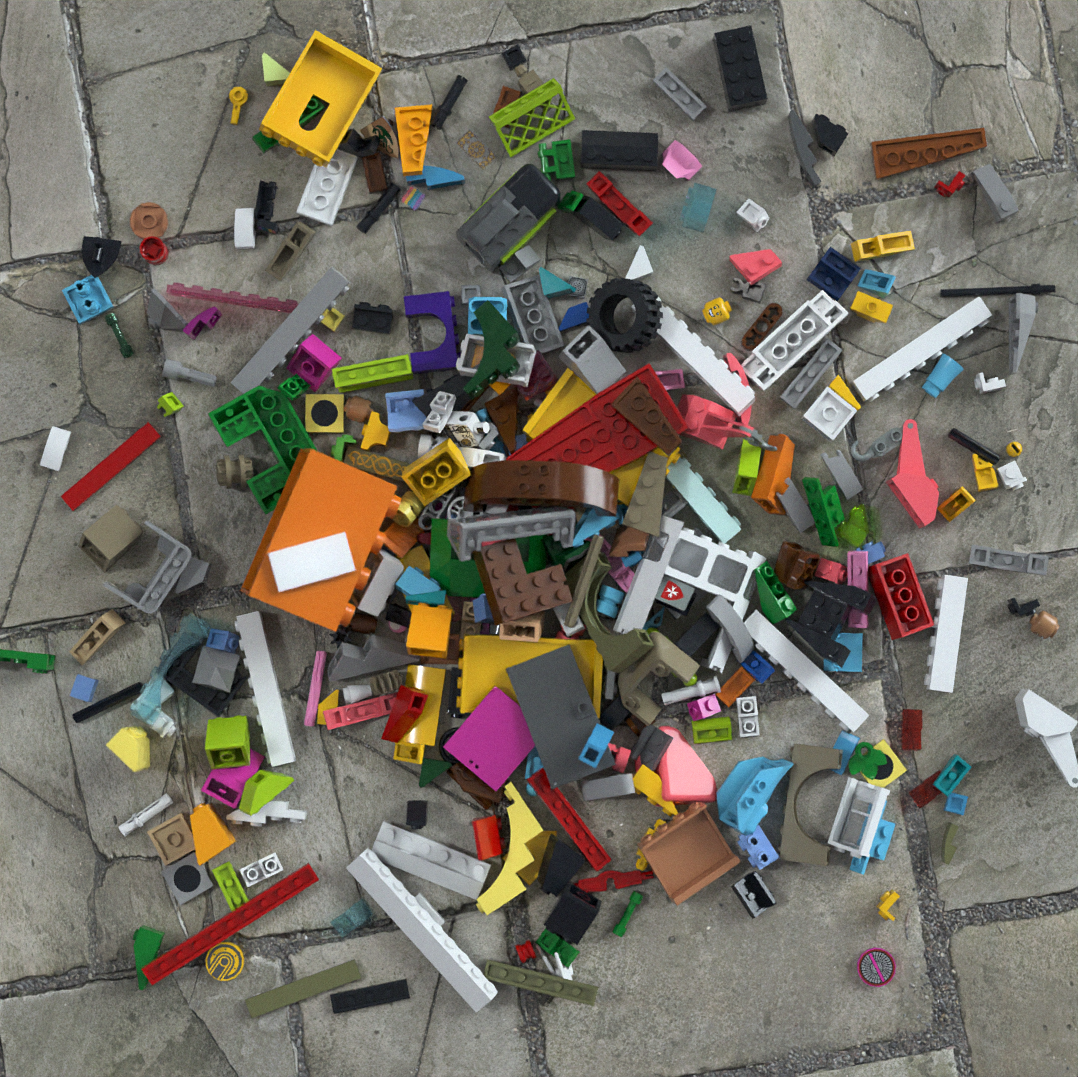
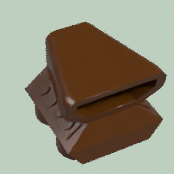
[774,541,820,590]

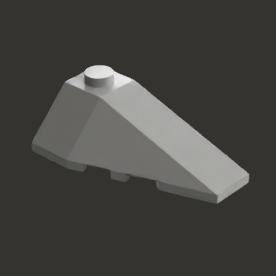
[147,288,188,330]
[1009,293,1038,375]

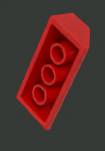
[868,553,934,640]

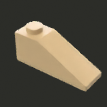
[69,609,125,665]

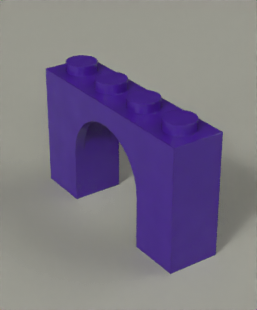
[404,291,461,374]

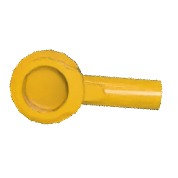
[229,87,248,125]

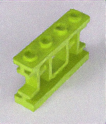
[332,354,414,393]

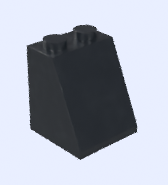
[544,882,602,945]

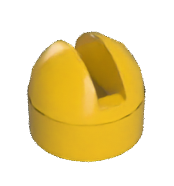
[1006,441,1022,457]

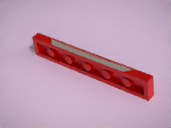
[526,768,612,872]

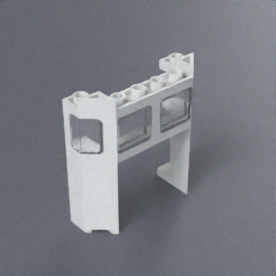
[613,515,767,673]

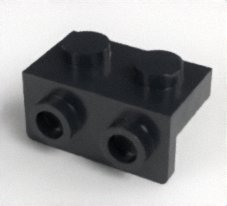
[731,871,777,919]

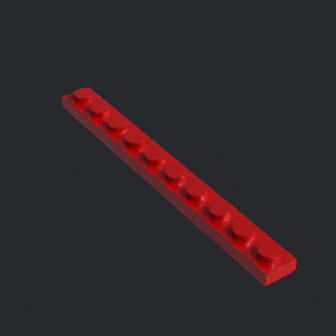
[142,863,319,985]

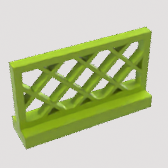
[489,78,575,157]

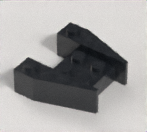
[785,581,877,668]

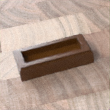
[362,152,388,194]

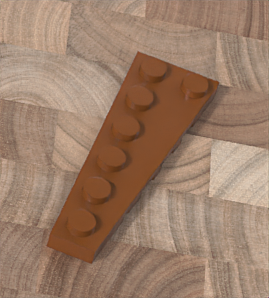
[871,128,987,180]

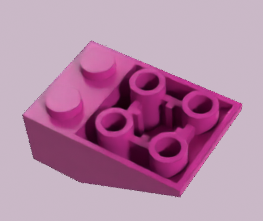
[201,749,265,809]

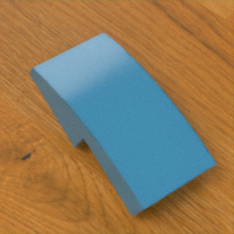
[830,730,860,775]

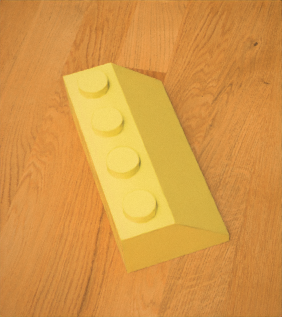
[106,726,150,772]

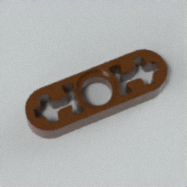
[741,303,783,351]

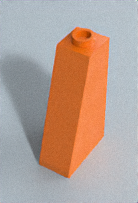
[751,434,795,515]

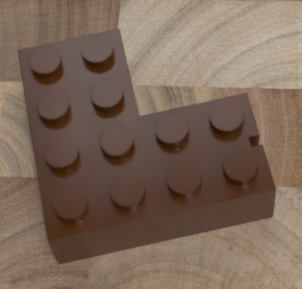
[472,538,573,626]

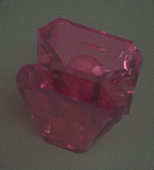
[515,350,558,401]

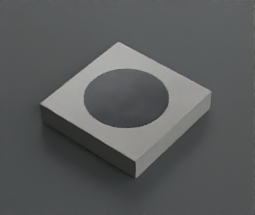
[161,852,215,905]

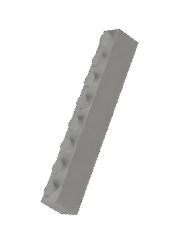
[231,267,350,394]

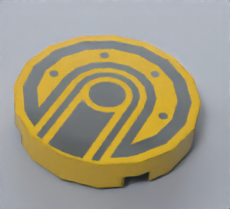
[206,942,244,981]

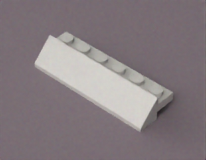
[741,290,849,391]
[372,821,491,900]

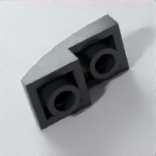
[598,695,630,731]

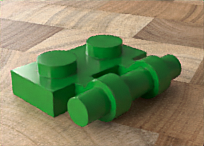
[538,139,575,181]

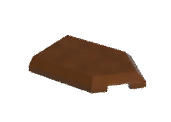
[450,762,507,803]

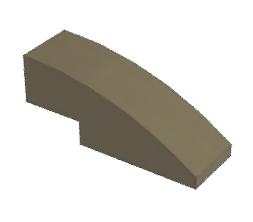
[265,221,316,281]

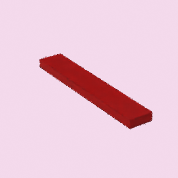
[60,422,161,511]

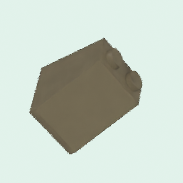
[78,505,143,573]

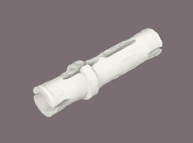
[118,793,173,836]

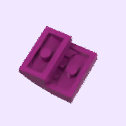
[182,306,223,340]

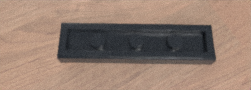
[330,978,410,1014]

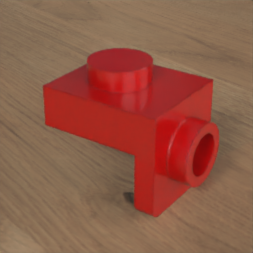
[934,171,965,198]

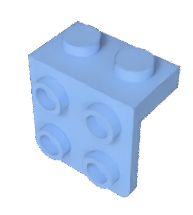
[385,389,426,433]

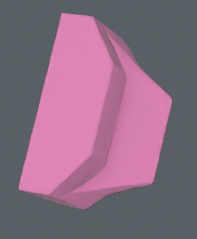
[662,140,702,181]

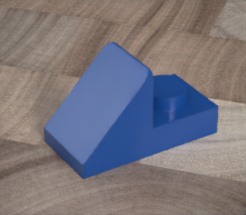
[737,650,775,684]

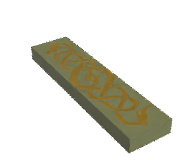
[343,446,410,483]

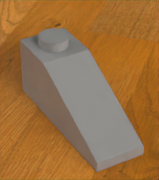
[973,164,1019,223]

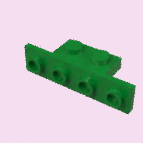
[802,477,845,547]

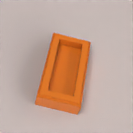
[715,667,755,708]

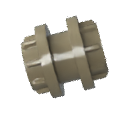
[216,454,253,489]

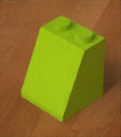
[205,715,250,769]

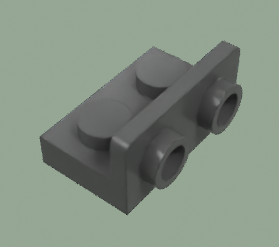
[629,724,673,771]

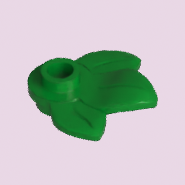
[849,742,887,780]

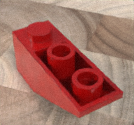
[381,685,428,743]

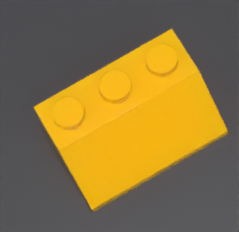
[401,437,471,506]

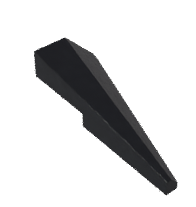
[412,361,481,431]

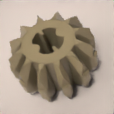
[369,670,402,696]

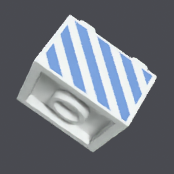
[801,386,857,442]

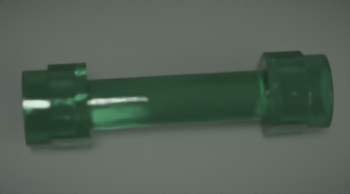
[104,313,134,359]

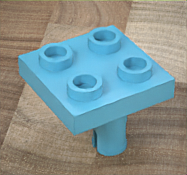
[62,275,114,325]

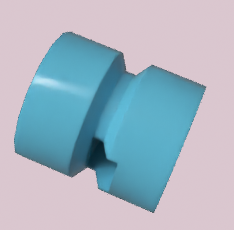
[596,585,625,619]

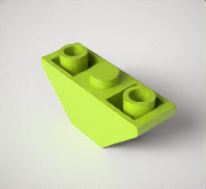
[239,770,294,816]

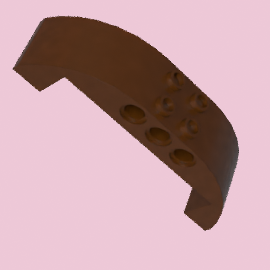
[463,460,619,517]

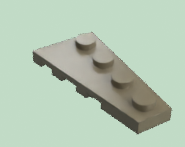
[622,452,667,538]

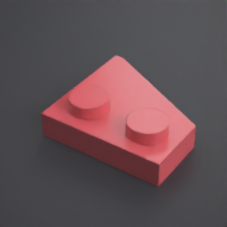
[729,249,782,285]

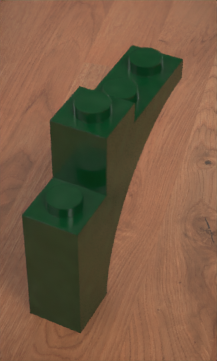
[463,300,520,400]

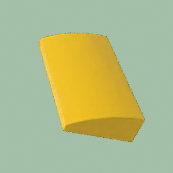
[400,664,446,746]

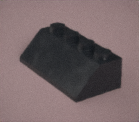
[581,130,658,171]

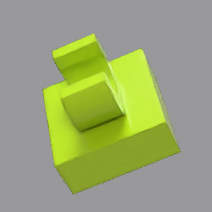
[157,392,184,417]

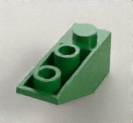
[754,561,797,625]

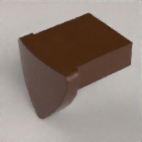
[625,714,656,737]

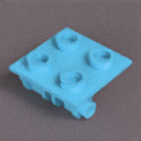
[823,633,863,672]

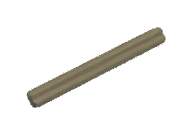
[564,535,604,628]

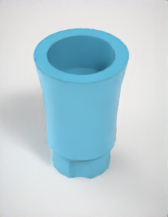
[922,353,964,398]

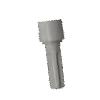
[162,359,217,387]

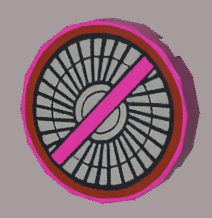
[857,947,896,987]

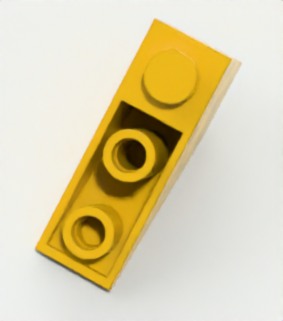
[633,764,678,817]

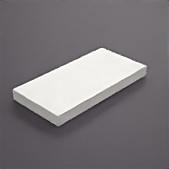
[296,149,359,227]
[268,532,355,592]

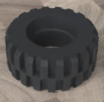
[586,278,663,353]

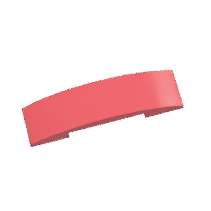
[723,352,752,425]
[323,692,398,730]

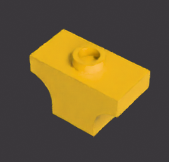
[850,291,893,324]
[361,411,391,452]

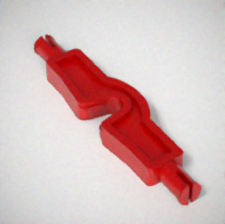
[573,870,654,892]

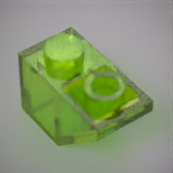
[837,503,869,549]

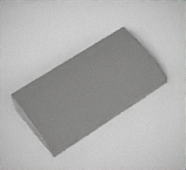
[501,275,565,357]

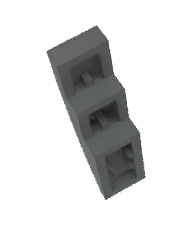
[788,110,821,189]

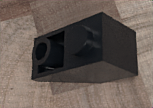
[812,114,849,156]
[406,800,428,829]

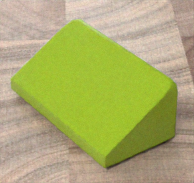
[691,717,732,744]

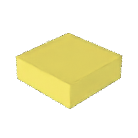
[320,308,345,332]

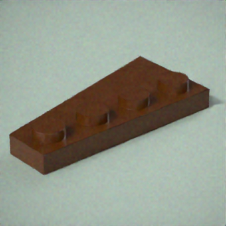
[611,376,682,456]

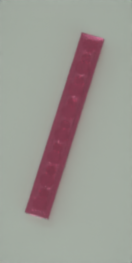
[166,282,299,313]

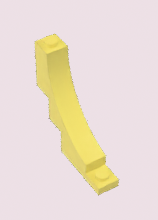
[476,782,543,915]

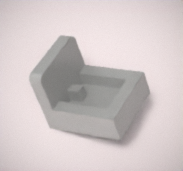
[476,421,499,451]

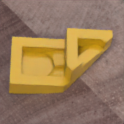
[972,454,998,492]

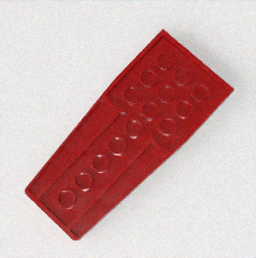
[506,363,689,509]

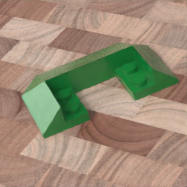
[208,386,318,515]
[429,518,547,597]

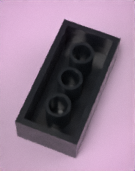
[713,25,768,112]

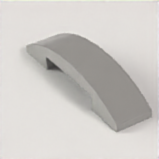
[969,545,1049,575]
[706,594,754,663]

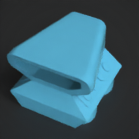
[468,297,507,337]

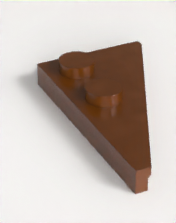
[484,386,519,454]

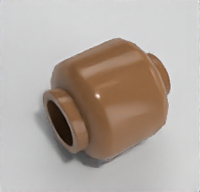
[344,395,373,423]
[1029,611,1060,639]

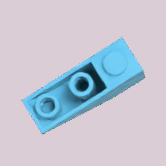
[573,508,620,548]

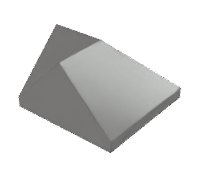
[192,646,240,693]

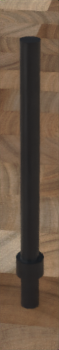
[940,284,1056,297]

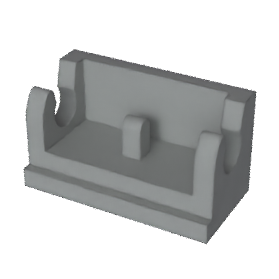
[661,488,688,518]

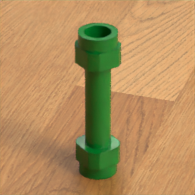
[612,890,643,937]

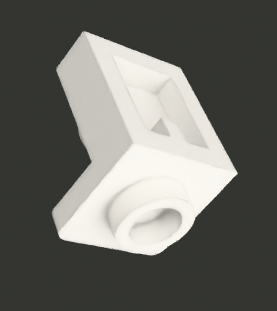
[736,199,769,232]
[974,372,1006,394]
[996,461,1027,491]
[146,709,177,738]

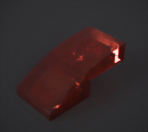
[901,709,923,751]
[908,769,942,808]

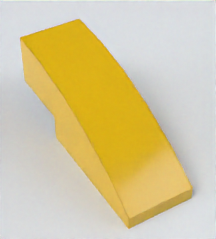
[851,231,915,262]

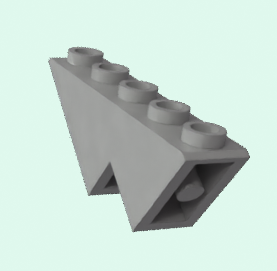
[327,634,420,681]

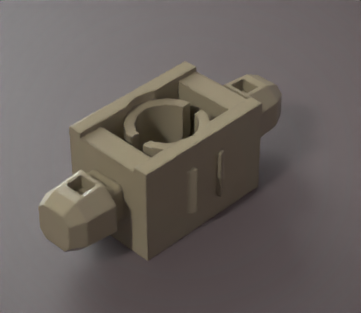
[515,64,552,112]

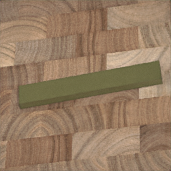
[245,959,361,1018]
[483,959,599,1006]

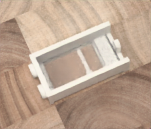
[456,334,536,387]
[828,777,890,859]

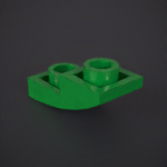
[278,374,311,401]

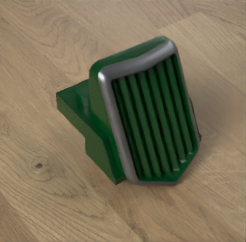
[541,522,591,574]

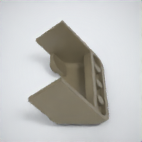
[616,632,700,726]

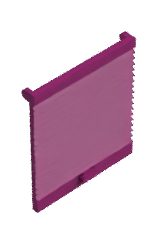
[443,686,535,791]

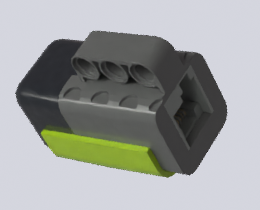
[456,164,560,273]

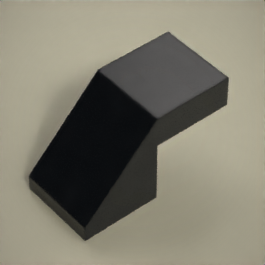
[338,128,381,158]

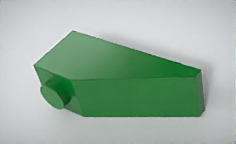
[133,925,165,991]

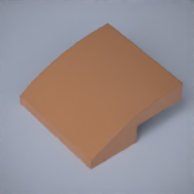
[609,525,650,557]

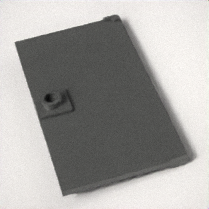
[505,644,616,789]

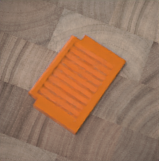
[383,518,427,559]

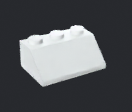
[351,548,404,617]

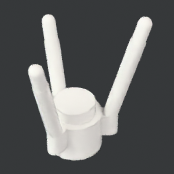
[536,944,574,980]

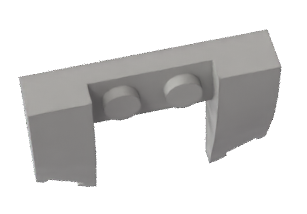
[776,450,863,533]

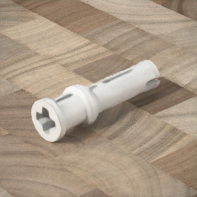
[662,676,721,705]

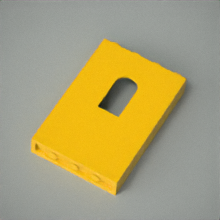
[259,30,382,168]

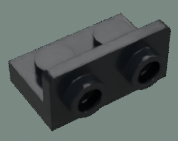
[352,302,393,335]

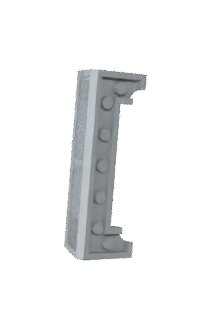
[447,506,576,561]

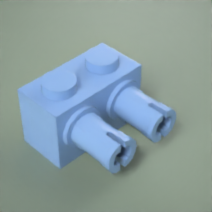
[737,824,779,870]

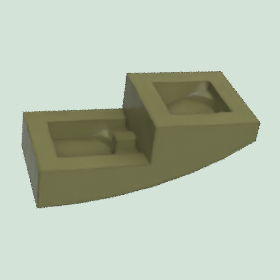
[941,822,959,865]

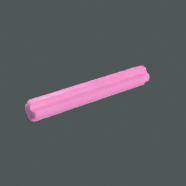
[304,651,327,727]

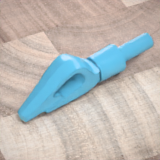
[642,607,665,630]

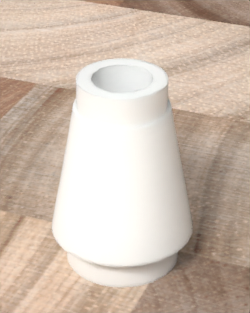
[343,685,372,704]

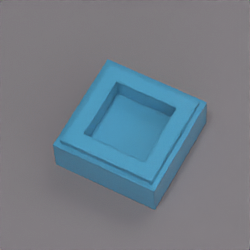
[944,792,968,815]

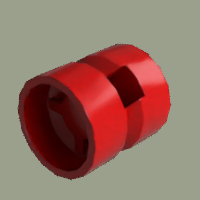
[139,236,168,266]

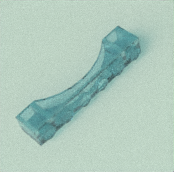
[130,613,211,727]

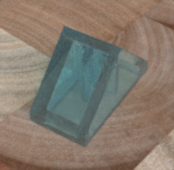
[330,899,373,938]

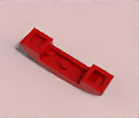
[586,171,653,237]

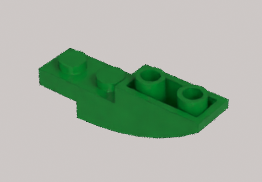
[252,95,325,154]

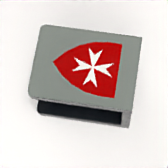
[654,575,697,616]

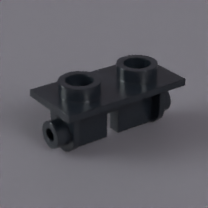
[254,180,278,221]
[385,603,412,628]

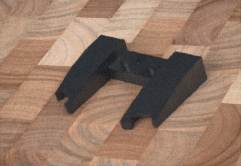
[156,633,247,718]

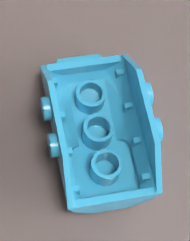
[716,756,794,836]

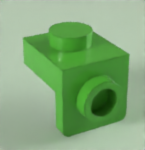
[331,435,357,462]

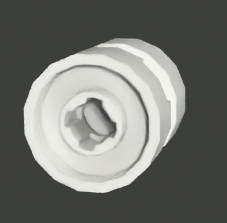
[418,434,448,458]

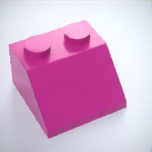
[286,334,342,392]

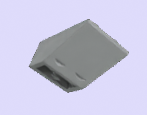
[559,325,626,394]

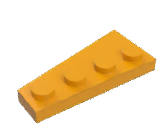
[395,104,432,176]

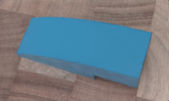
[406,166,465,190]

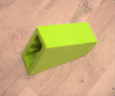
[732,438,763,496]

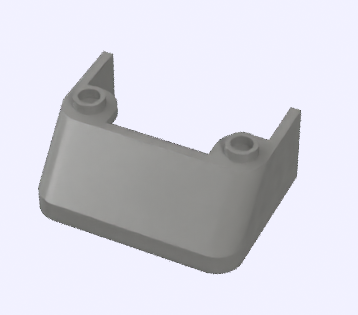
[103,520,192,613]

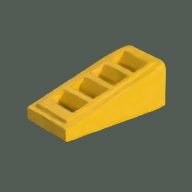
[828,375,861,411]

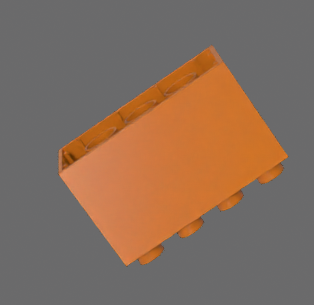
[240,449,401,632]

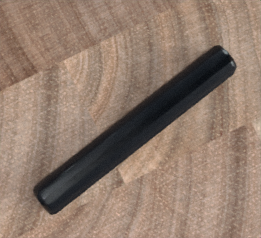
[72,682,144,723]

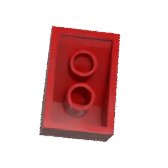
[472,814,506,861]

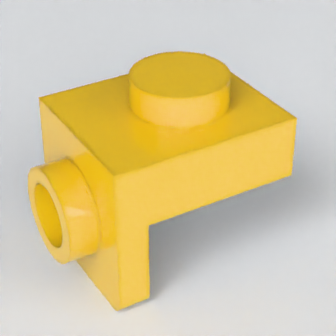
[876,889,900,921]

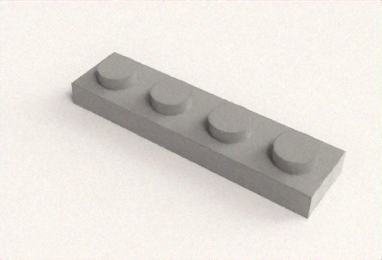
[780,338,842,409]

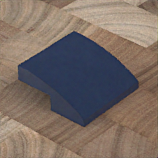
[806,247,861,301]

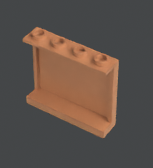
[637,802,740,906]

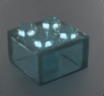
[679,183,717,233]

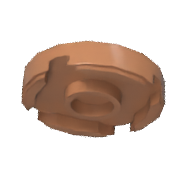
[130,202,168,240]

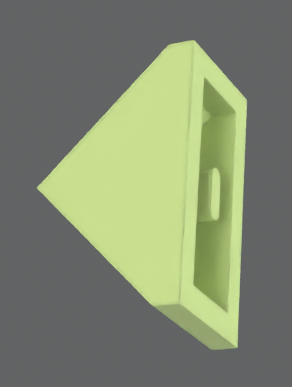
[262,52,290,86]

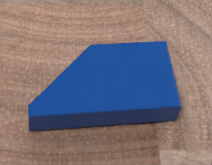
[559,302,589,332]

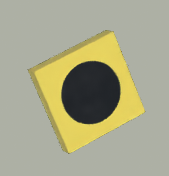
[305,394,344,433]
[860,739,907,788]

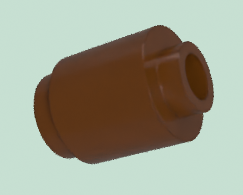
[349,612,378,635]

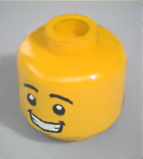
[702,297,732,325]

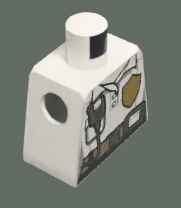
[443,411,490,448]

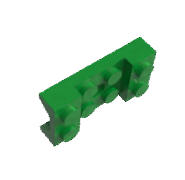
[0,649,56,674]

